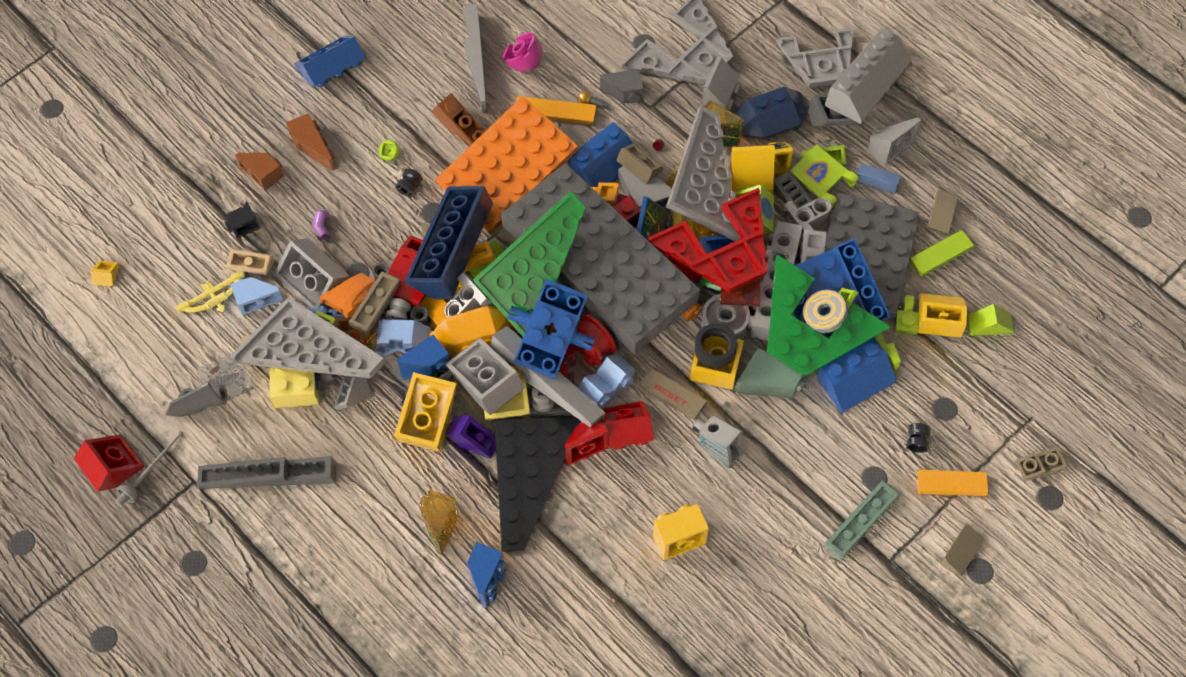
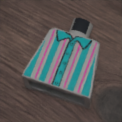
[692,416,744,468]

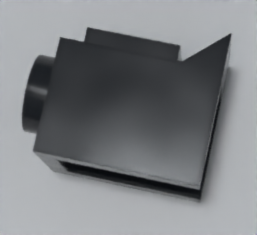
[224,201,260,239]

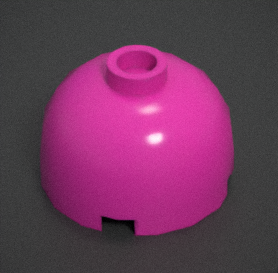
[503,32,543,72]

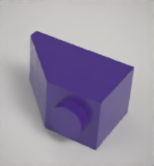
[445,415,496,459]

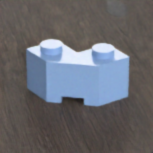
[375,319,431,357]
[578,354,637,409]

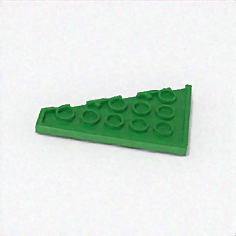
[473,191,586,336]

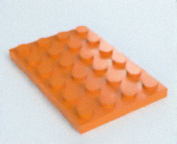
[435,96,579,235]

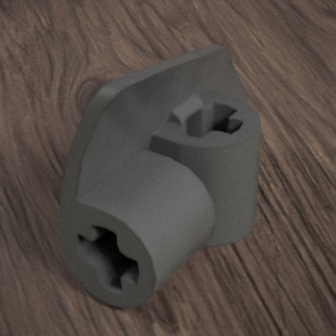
[166,382,227,417]

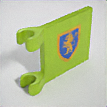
[790,144,858,209]

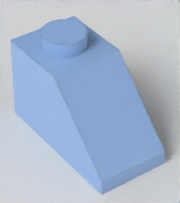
[230,277,283,315]

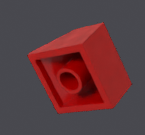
[601,401,654,449]
[74,434,144,492]

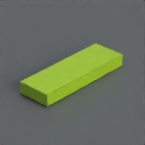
[909,230,974,277]

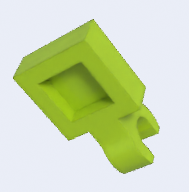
[895,295,919,335]

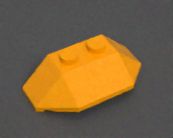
[429,305,516,358]

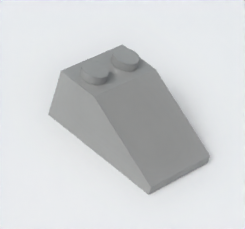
[445,338,525,415]

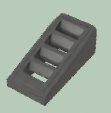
[773,171,812,209]

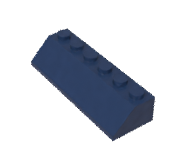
[404,186,493,299]

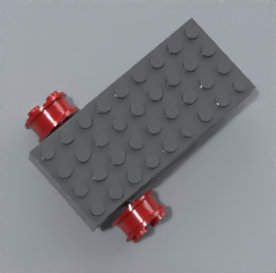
[502,163,703,367]

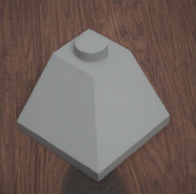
[868,117,921,165]

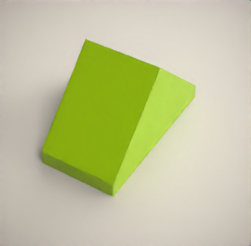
[967,304,1014,336]

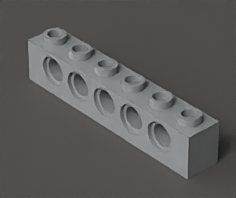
[748,221,803,340]

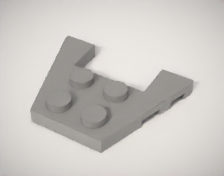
[777,28,854,88]

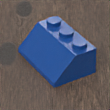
[294,35,366,87]
[568,122,633,187]
[817,338,897,413]

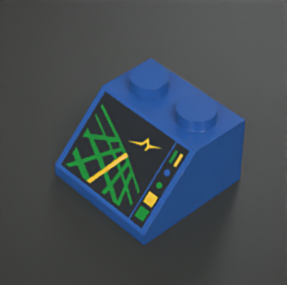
[637,196,671,252]

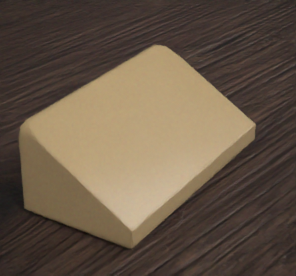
[226,249,275,276]

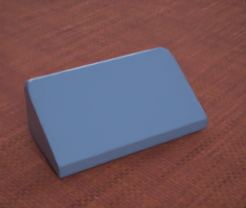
[857,163,901,193]

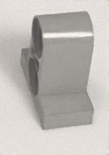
[782,198,831,242]
[798,230,826,262]
[444,272,496,317]

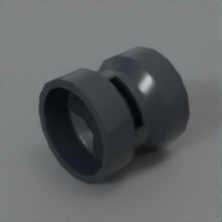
[395,168,423,197]
[906,423,931,453]

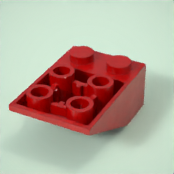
[387,235,426,306]

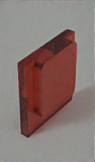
[720,278,760,307]

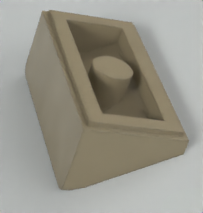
[617,144,664,184]
[941,523,984,577]

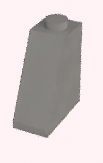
[618,166,672,209]

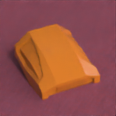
[320,273,375,318]

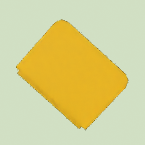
[91,260,120,287]

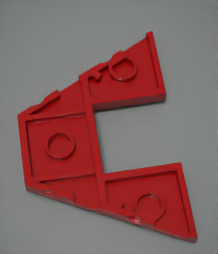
[647,188,767,293]

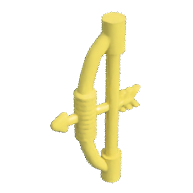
[176,271,245,314]

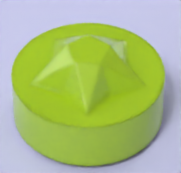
[379,140,400,161]

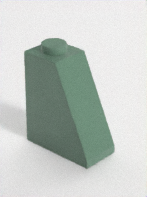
[736,348,806,398]

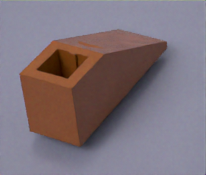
[431,93,486,146]
[286,113,336,171]

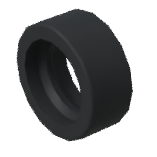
[695,324,737,368]

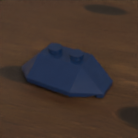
[728,87,809,140]

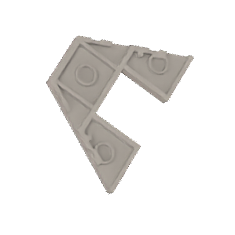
[621,0,733,85]

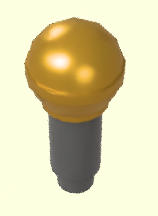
[578,91,608,108]

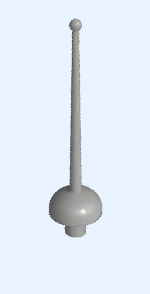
[115,431,183,507]

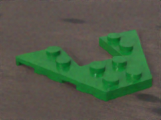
[767,255,890,377]

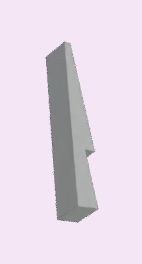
[462,3,487,113]
[491,326,605,428]

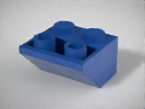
[467,542,507,609]

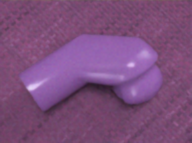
[312,209,330,240]

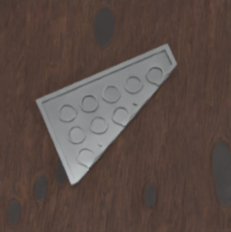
[666,106,741,241]
[230,297,386,378]

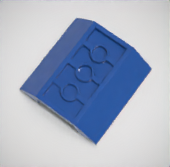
[792,238,891,339]

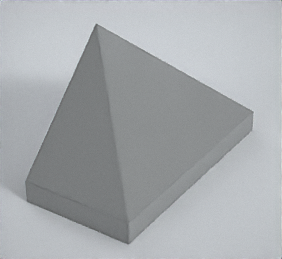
[334,376,373,410]

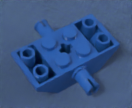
[507,279,595,379]

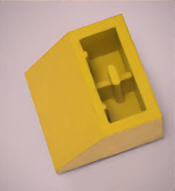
[918,293,967,338]

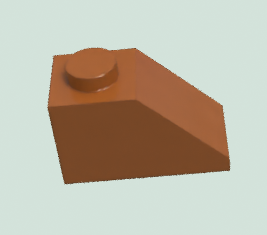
[235,153,284,191]

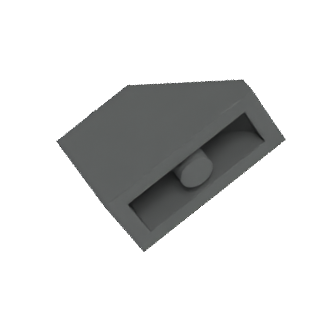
[599,69,643,103]

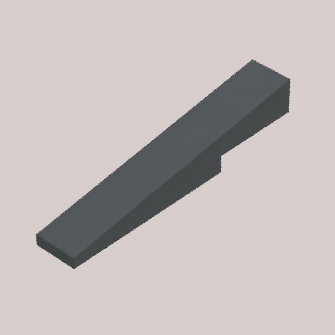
[197,456,337,489]

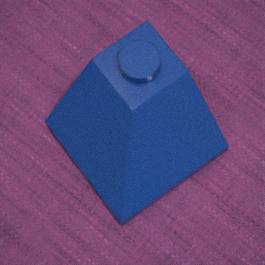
[397,335,450,380]

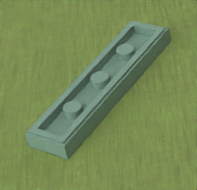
[824,480,900,561]

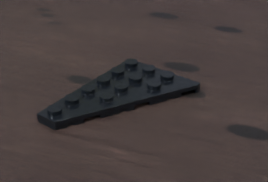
[494,417,581,552]

